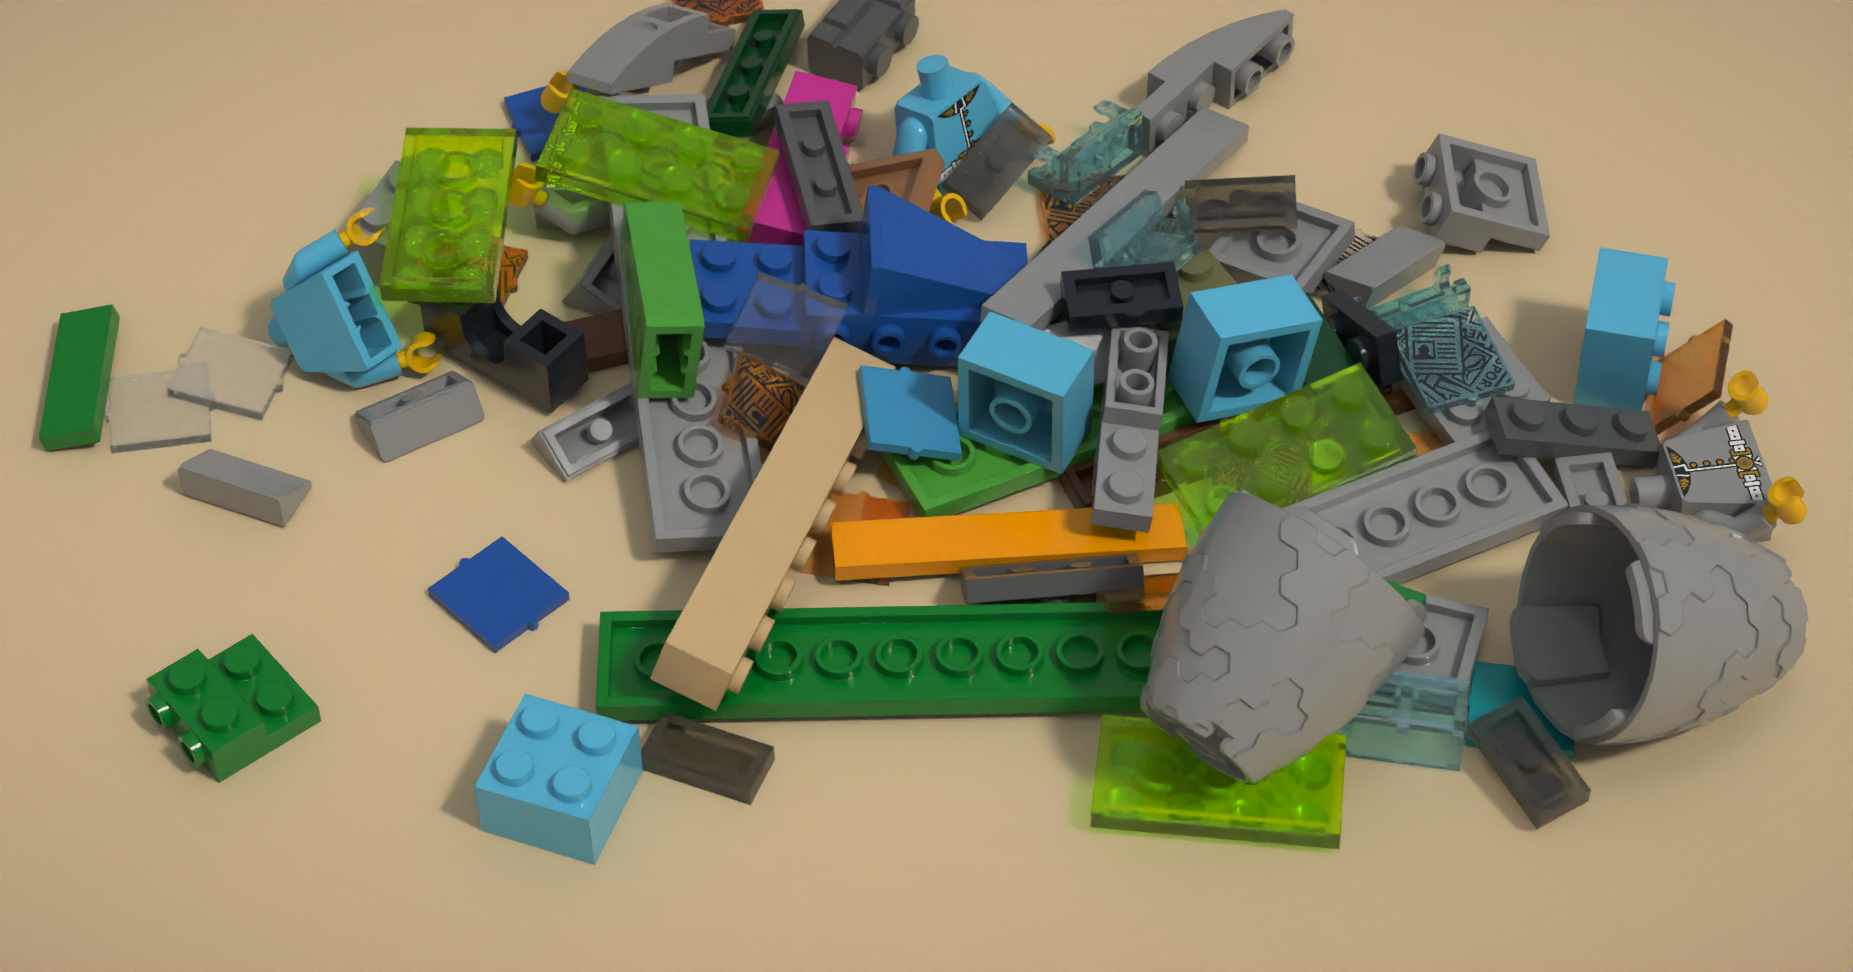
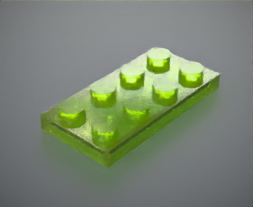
[535,88,780,243]
[379,127,518,303]
[1157,363,1417,535]
[1090,714,1347,849]

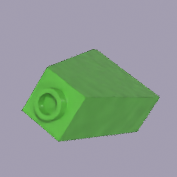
[620,201,705,398]

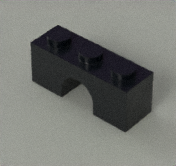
[418,260,589,413]

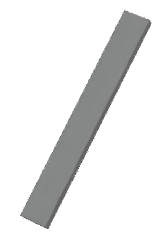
[980,107,1249,330]

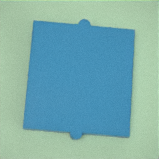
[858,365,962,461]

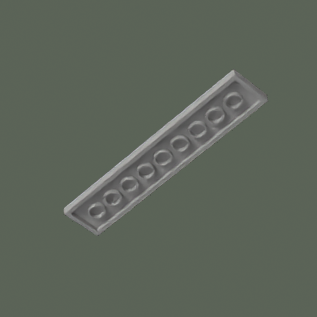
[595,94,762,553]

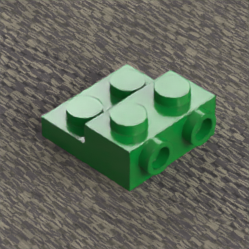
[145,634,321,783]

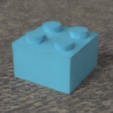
[1573,247,1676,410]
[1167,274,1323,423]
[958,311,1095,474]
[474,694,643,865]

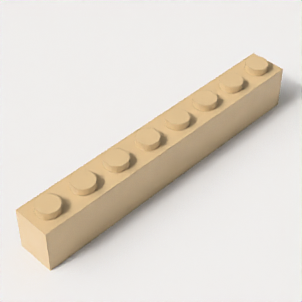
[650,337,895,711]

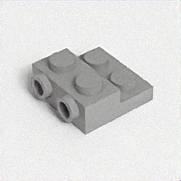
[1412,133,1550,253]

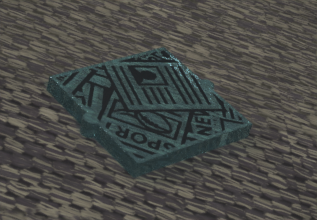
[1394,306,1515,414]

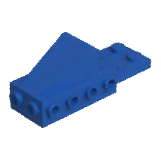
[690,186,1028,367]

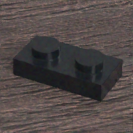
[1060,261,1184,331]
[1321,289,1402,387]

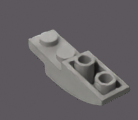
[567,2,736,98]
[1131,9,1295,157]
[1091,326,1169,533]

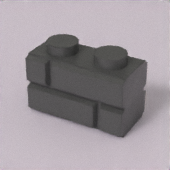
[807,0,919,92]

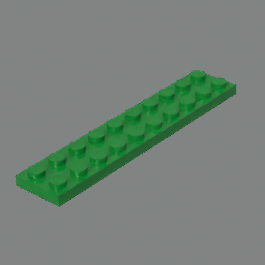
[595,601,1166,721]

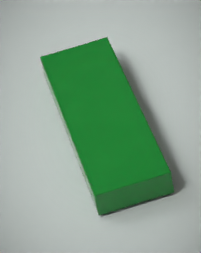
[39,304,120,451]

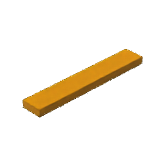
[830,503,1187,580]

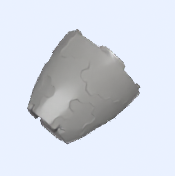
[1140,487,1427,783]
[1509,503,1808,746]

